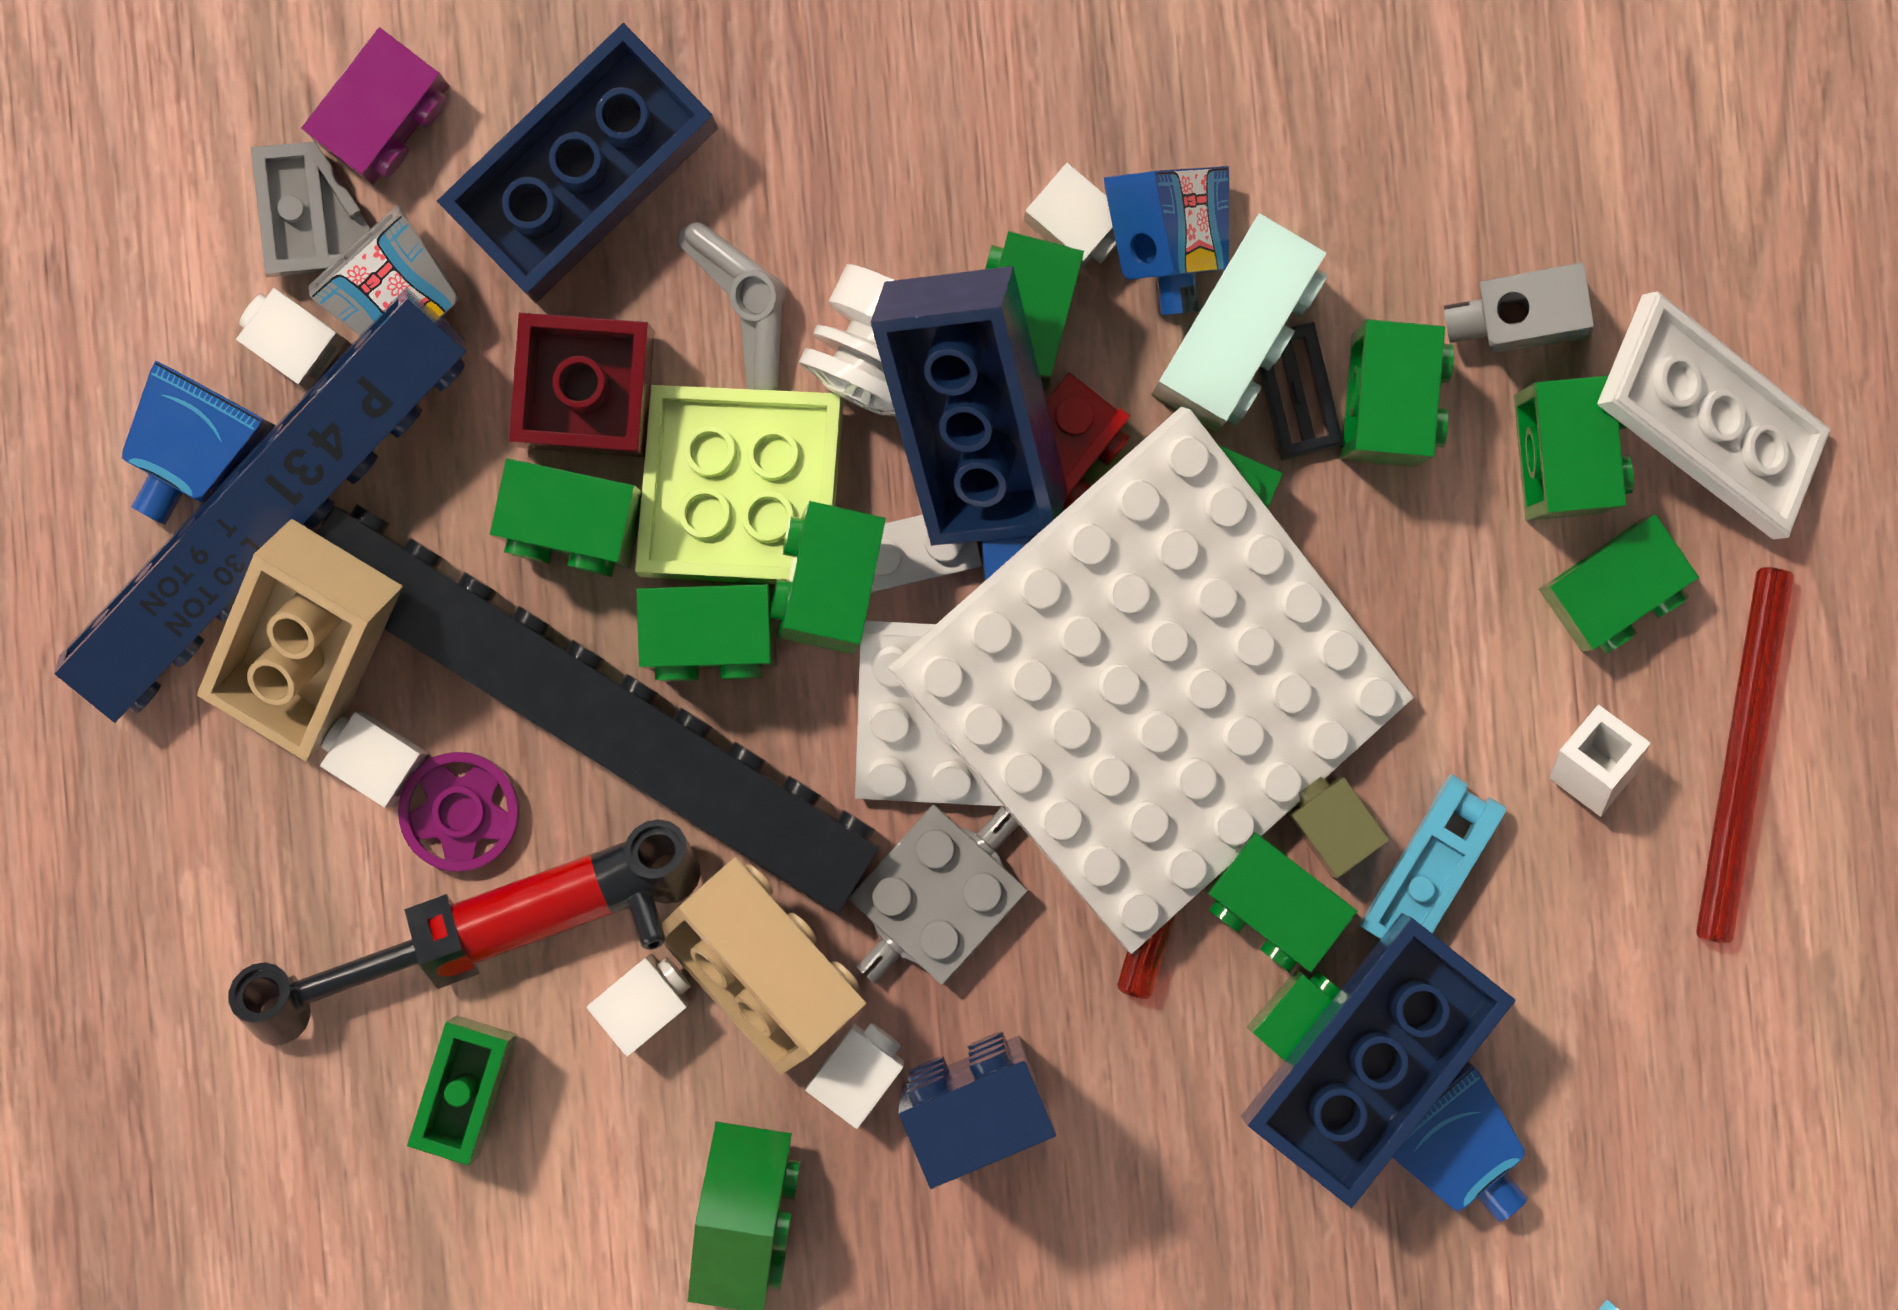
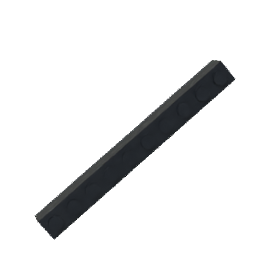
[316,504,880,914]

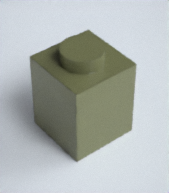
[1286,777,1389,878]

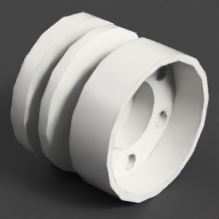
[799,264,896,417]

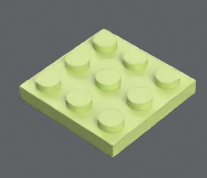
[635,385,844,584]

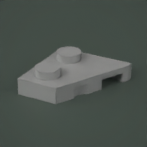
[251,142,370,277]

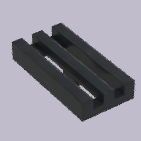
[1259,322,1344,461]

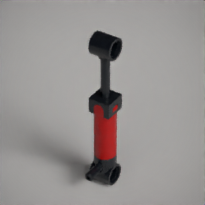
[228,819,701,1046]

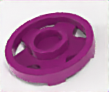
[398,752,519,871]

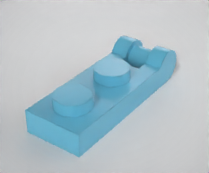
[1358,774,1506,939]

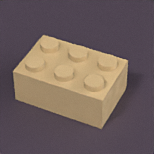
[197,519,403,762]
[662,857,867,1075]

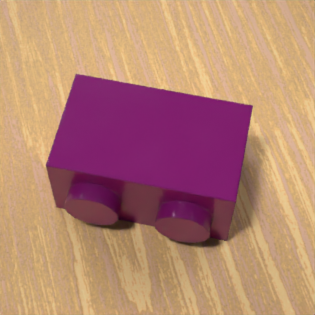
[301,27,450,185]

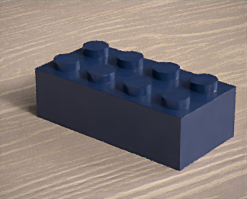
[437,22,718,304]
[870,266,1067,546]
[1240,913,1516,1209]
[898,1031,1057,1189]

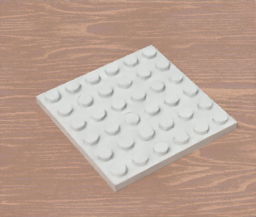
[888,407,1414,954]

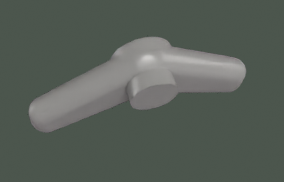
[678,222,786,391]

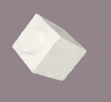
[1024,162,1117,269]
[236,288,347,390]
[1549,704,1651,817]
[320,712,429,808]
[586,954,691,1057]
[805,1023,904,1129]

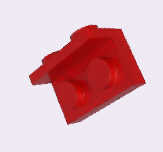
[1046,372,1131,510]

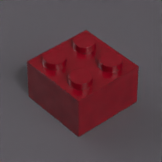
[509,312,655,457]

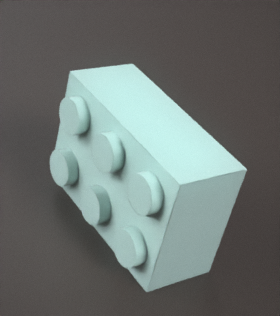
[1151,213,1328,433]

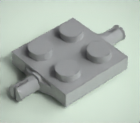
[848,804,1029,985]

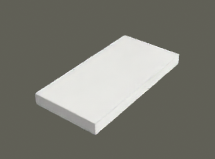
[1597,291,1831,540]

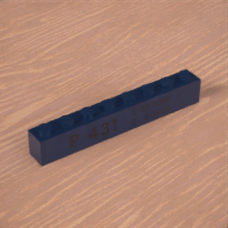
[54,287,466,723]

